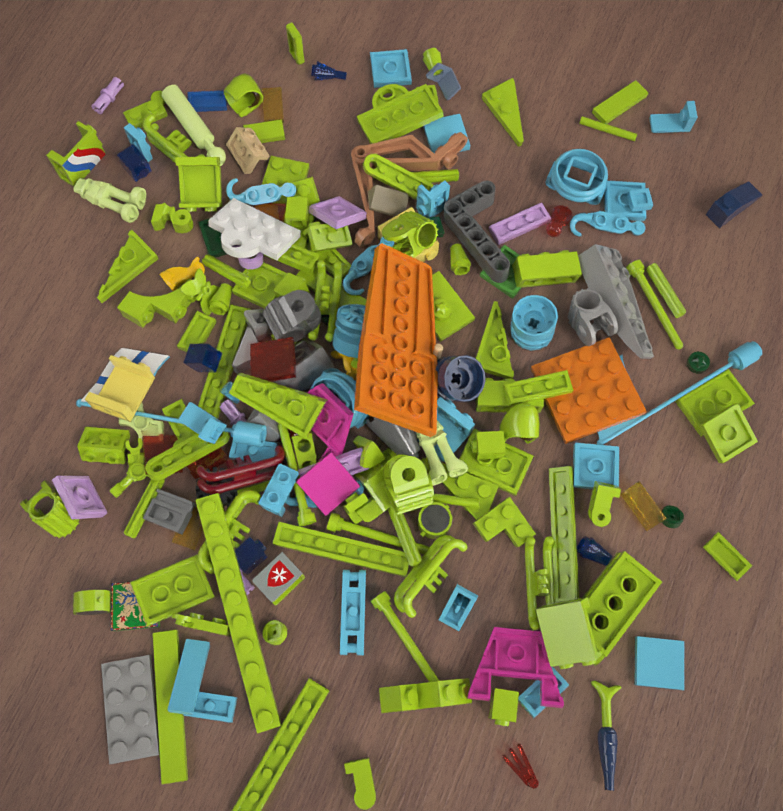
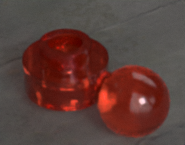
[546,205,572,237]

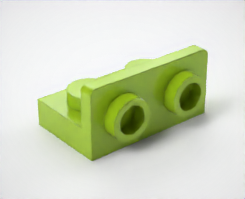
[303,222,352,252]
[77,427,130,464]

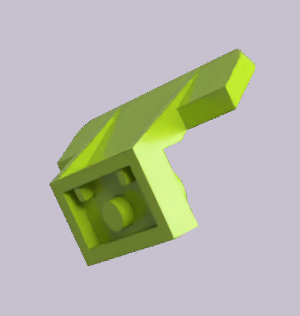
[354,448,430,522]

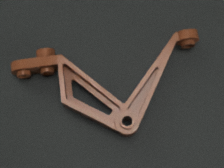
[351,132,468,249]

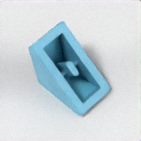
[439,584,478,631]

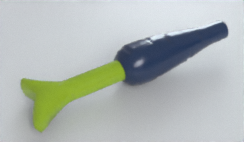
[591,681,621,791]

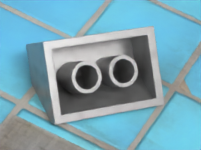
[256,337,335,391]

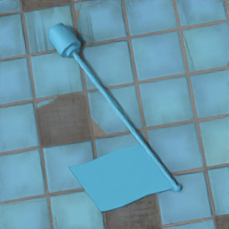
[597,341,762,445]

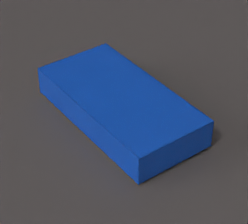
[187,90,227,112]

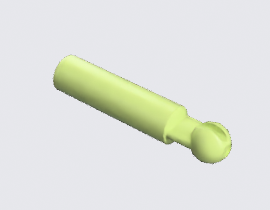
[162,85,226,166]

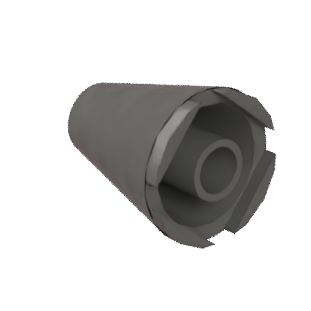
[365,417,421,457]

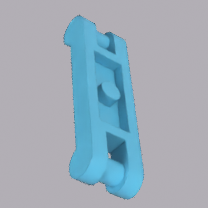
[340,569,366,655]

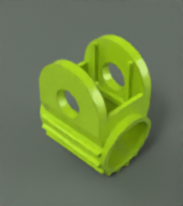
[382,211,439,258]
[383,454,434,515]
[20,480,79,538]

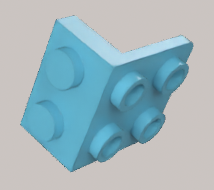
[415,397,475,462]

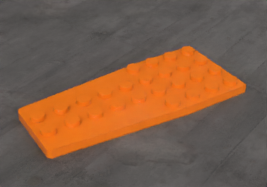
[354,243,438,437]

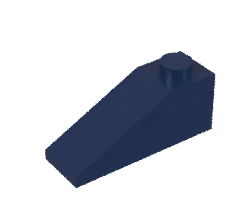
[706,181,763,229]

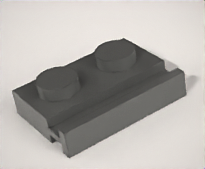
[143,489,197,535]

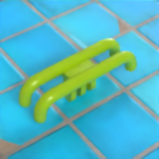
[143,113,205,163]
[308,261,342,342]
[198,490,261,574]
[394,535,468,618]
[525,536,555,631]

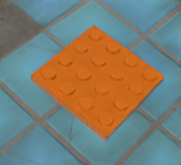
[531,337,647,444]

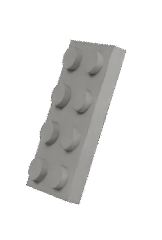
[101,655,160,765]

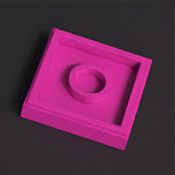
[296,451,360,516]

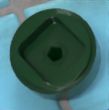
[686,351,710,374]
[659,505,684,529]

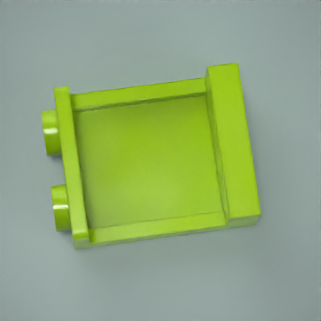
[175,157,223,212]
[536,597,602,669]

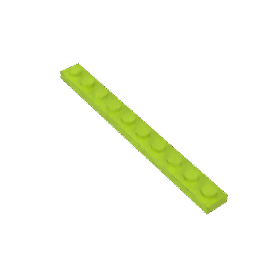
[196,493,282,733]

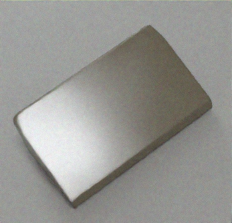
[368,185,408,217]

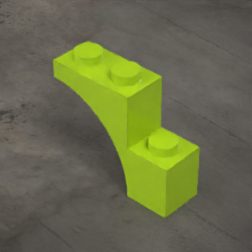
[117,279,198,328]
[379,678,472,713]

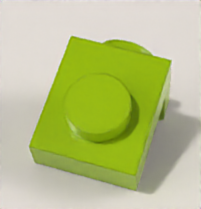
[342,492,369,524]

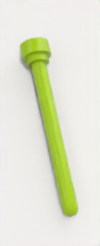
[626,260,683,349]
[278,423,317,527]
[327,512,430,554]
[370,591,439,682]

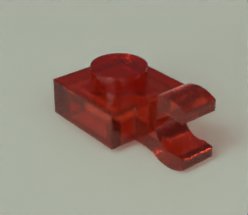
[187,447,229,479]

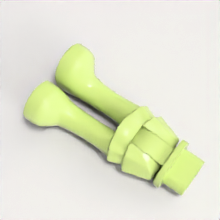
[74,178,146,223]
[416,420,468,485]

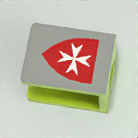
[252,552,305,605]

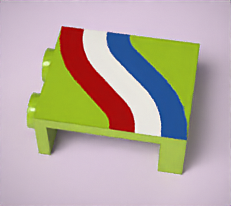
[46,121,106,187]

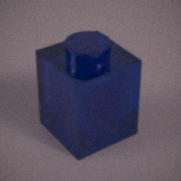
[117,144,152,182]
[183,344,222,373]
[235,537,268,575]

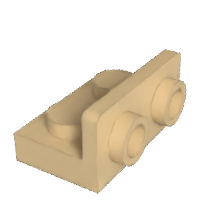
[226,127,270,174]

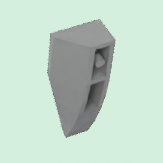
[578,244,654,359]

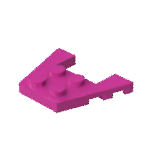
[307,383,354,462]
[467,627,564,708]

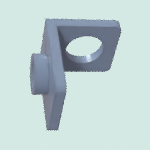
[426,63,461,100]

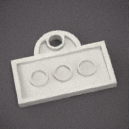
[208,198,301,260]

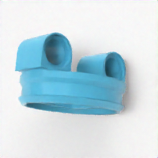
[546,149,609,205]
[310,368,370,429]

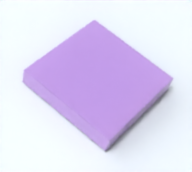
[309,196,367,229]
[52,476,107,519]

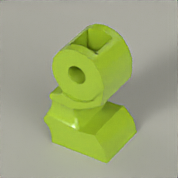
[151,203,194,234]

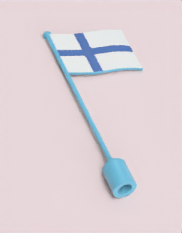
[76,348,267,447]

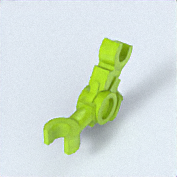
[110,438,149,498]

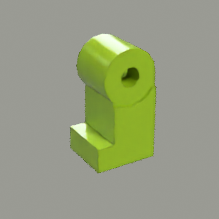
[292,433,317,469]
[588,481,621,527]
[344,757,376,810]

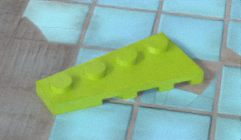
[229,373,327,439]

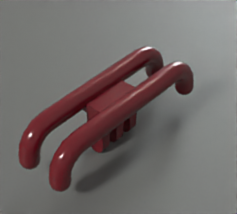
[196,446,285,494]

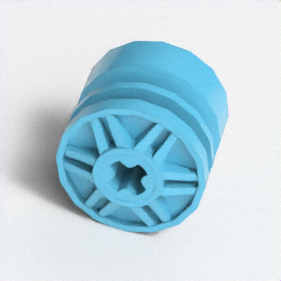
[510,295,558,351]
[332,304,366,358]

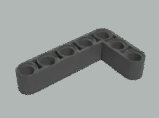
[444,180,510,283]

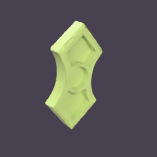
[119,402,164,445]

